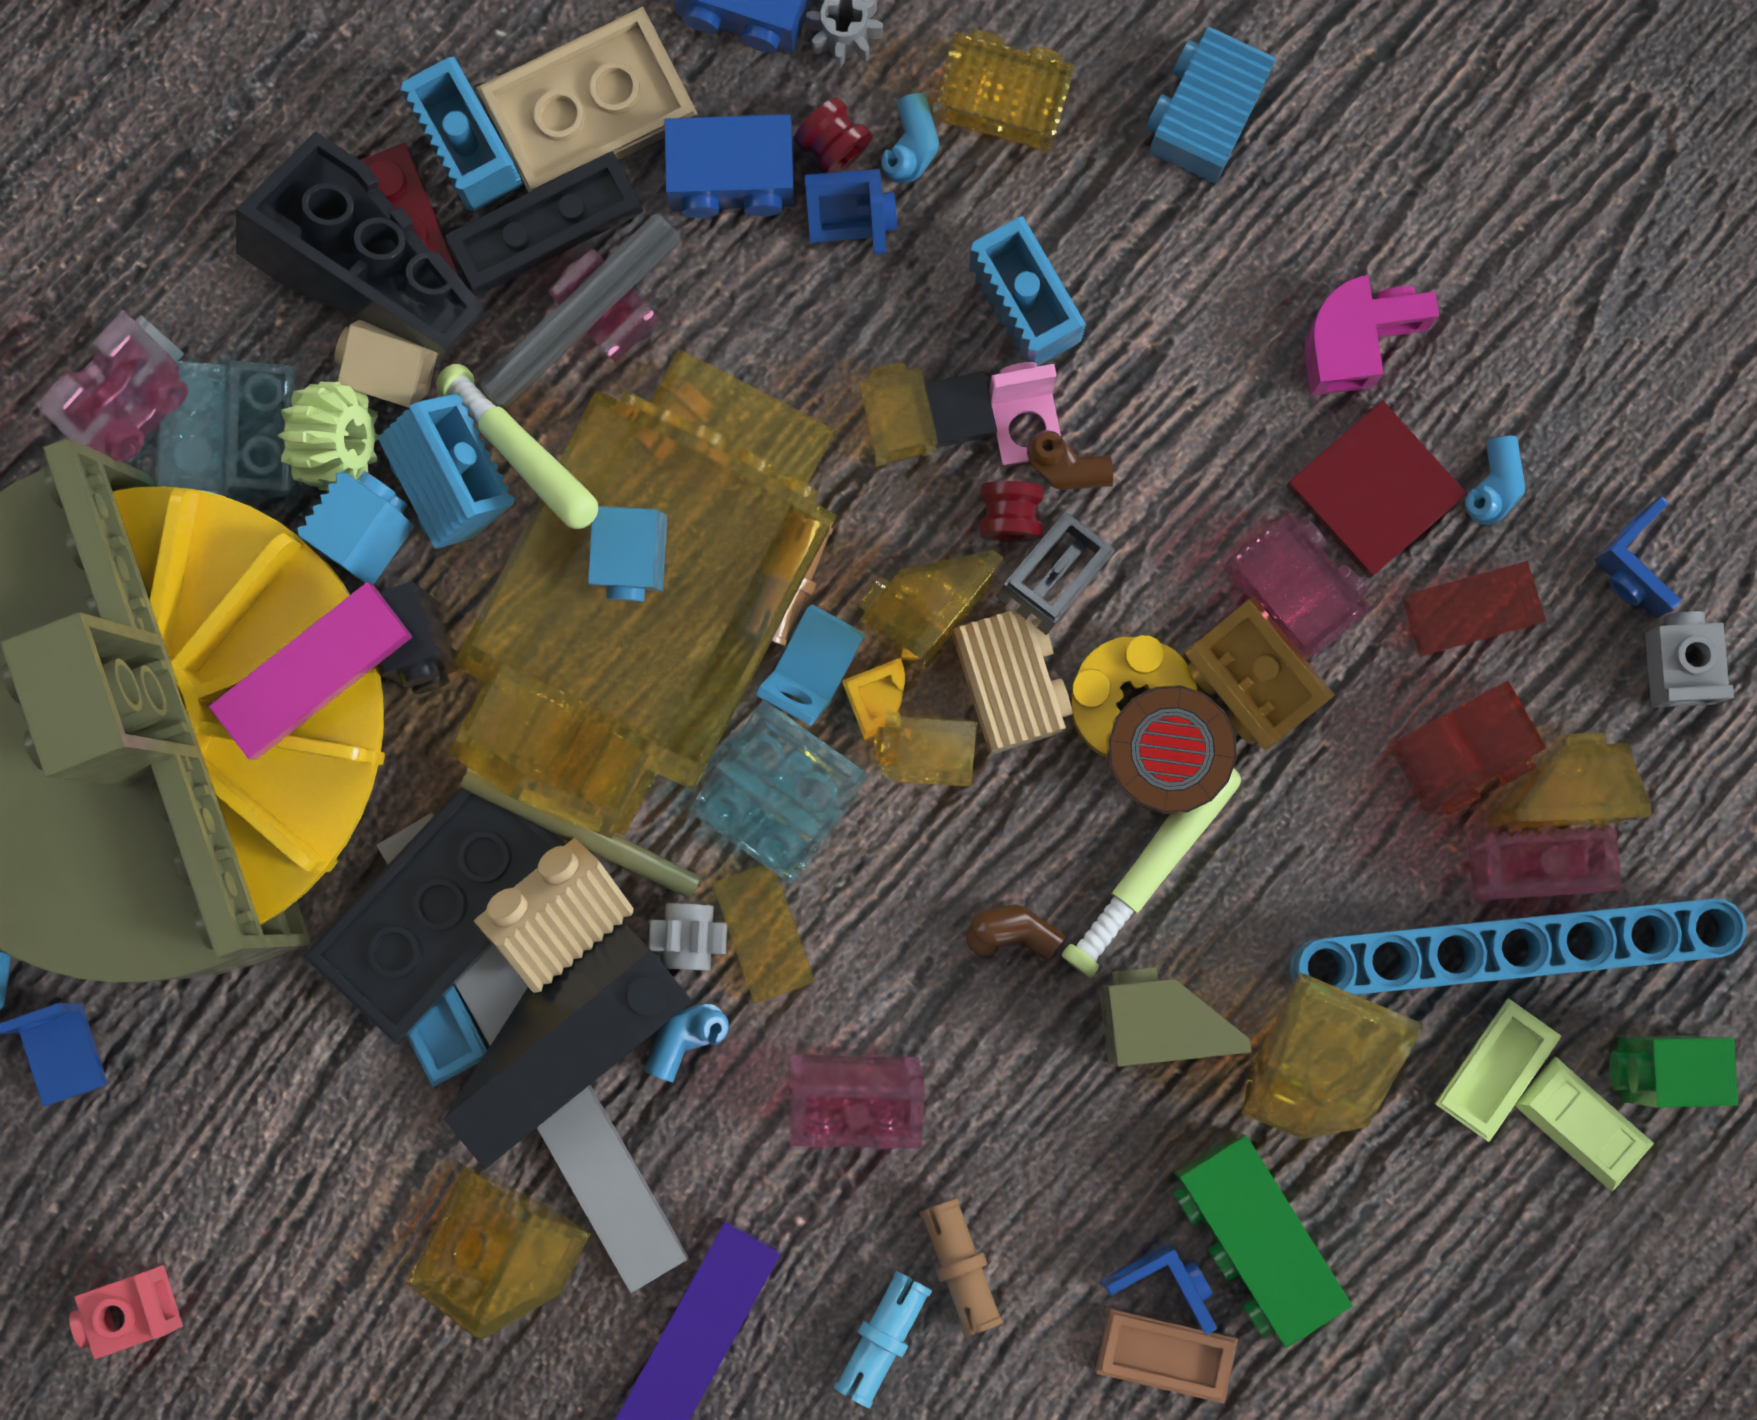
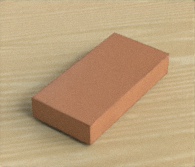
[1095,1306,1238,1404]

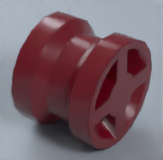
[794,97,873,173]
[979,481,1043,542]

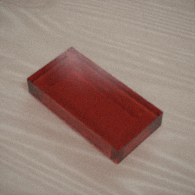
[1402,561,1546,658]

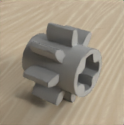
[806,0,883,68]
[648,903,727,970]

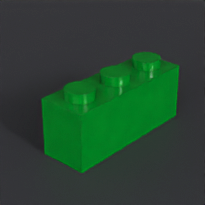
[1172,1132,1353,1349]

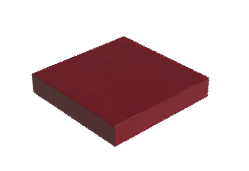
[1286,400,1468,579]

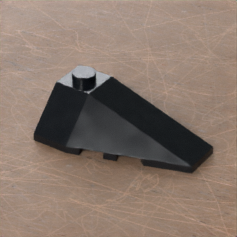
[236,131,484,356]
[444,921,692,1170]

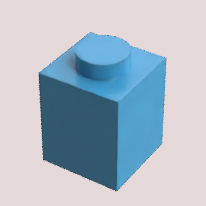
[588,506,668,602]

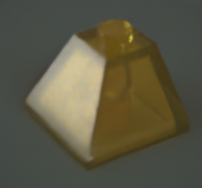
[859,550,1003,675]
[1488,732,1651,830]
[1242,972,1422,1139]
[406,1166,590,1339]

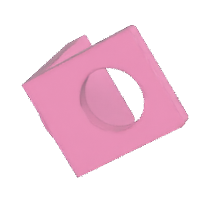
[989,362,1061,467]

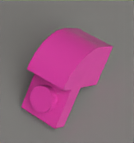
[1304,275,1439,396]

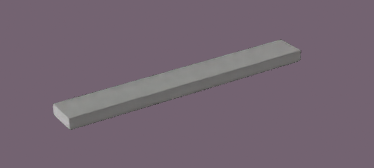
[377,813,689,1293]

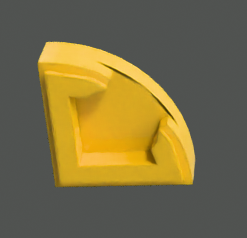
[842,658,905,741]

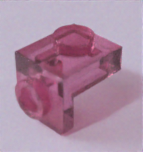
[549,249,661,363]

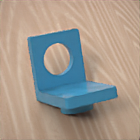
[756,604,865,725]

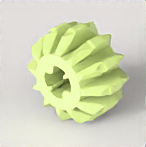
[277,381,379,490]

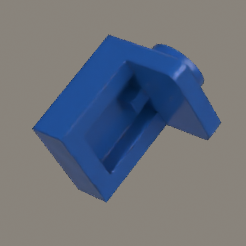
[805,169,897,254]

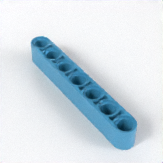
[1289,899,1747,997]

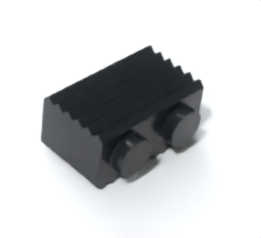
[377,582,461,694]

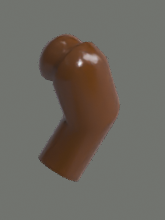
[1027,430,1113,490]
[966,904,1065,962]

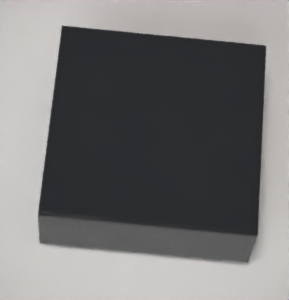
[922,371,997,448]

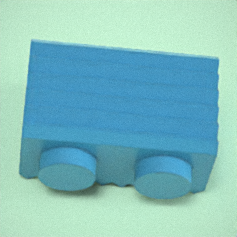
[1146,26,1276,183]
[400,57,523,212]
[969,216,1086,366]
[377,393,515,549]
[297,471,415,585]

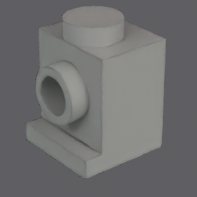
[1645,611,1734,708]

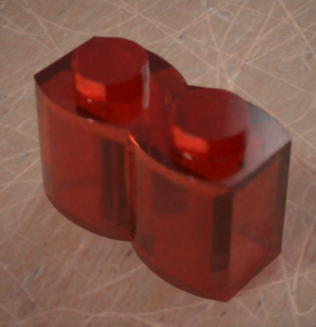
[1388,681,1546,816]

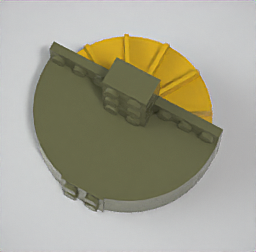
[0,438,385,983]

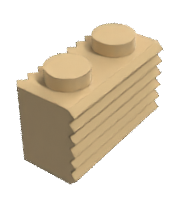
[952,608,1073,755]
[474,837,634,993]

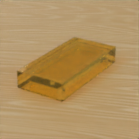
[712,861,816,1004]

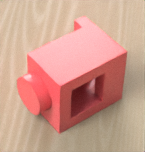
[69,1265,183,1360]

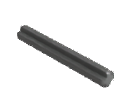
[480,214,680,409]

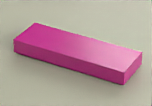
[209,582,413,760]

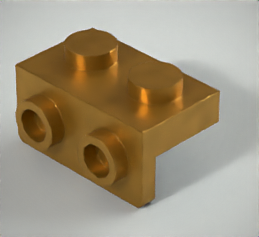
[1184,597,1335,751]

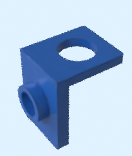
[1594,496,1682,618]
[0,1003,107,1106]
[1101,1243,1218,1335]

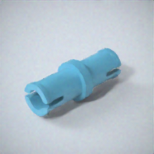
[833,1270,932,1408]

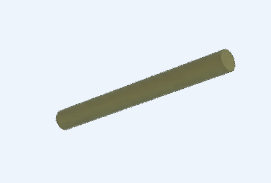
[458,763,700,899]

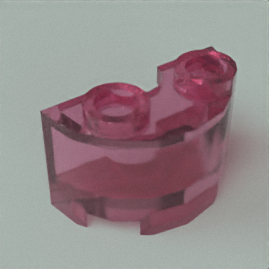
[36,310,188,461]

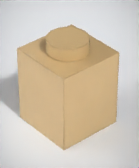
[335,319,438,408]

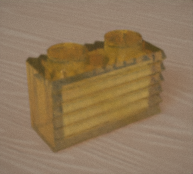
[933,30,1075,153]

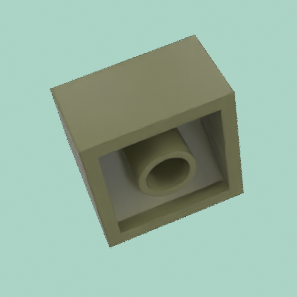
[1098,967,1251,1067]

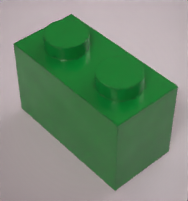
[1609,1035,1738,1108]

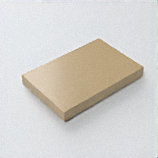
[476,7,698,193]

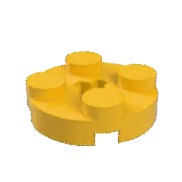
[1071,635,1197,758]

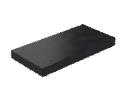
[303,766,566,1044]

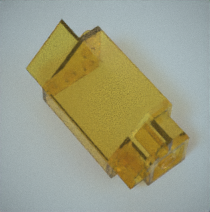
[449,349,837,839]

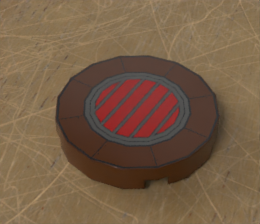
[1107,685,1237,814]

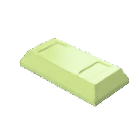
[1434,998,1562,1142]
[1514,1056,1654,1192]

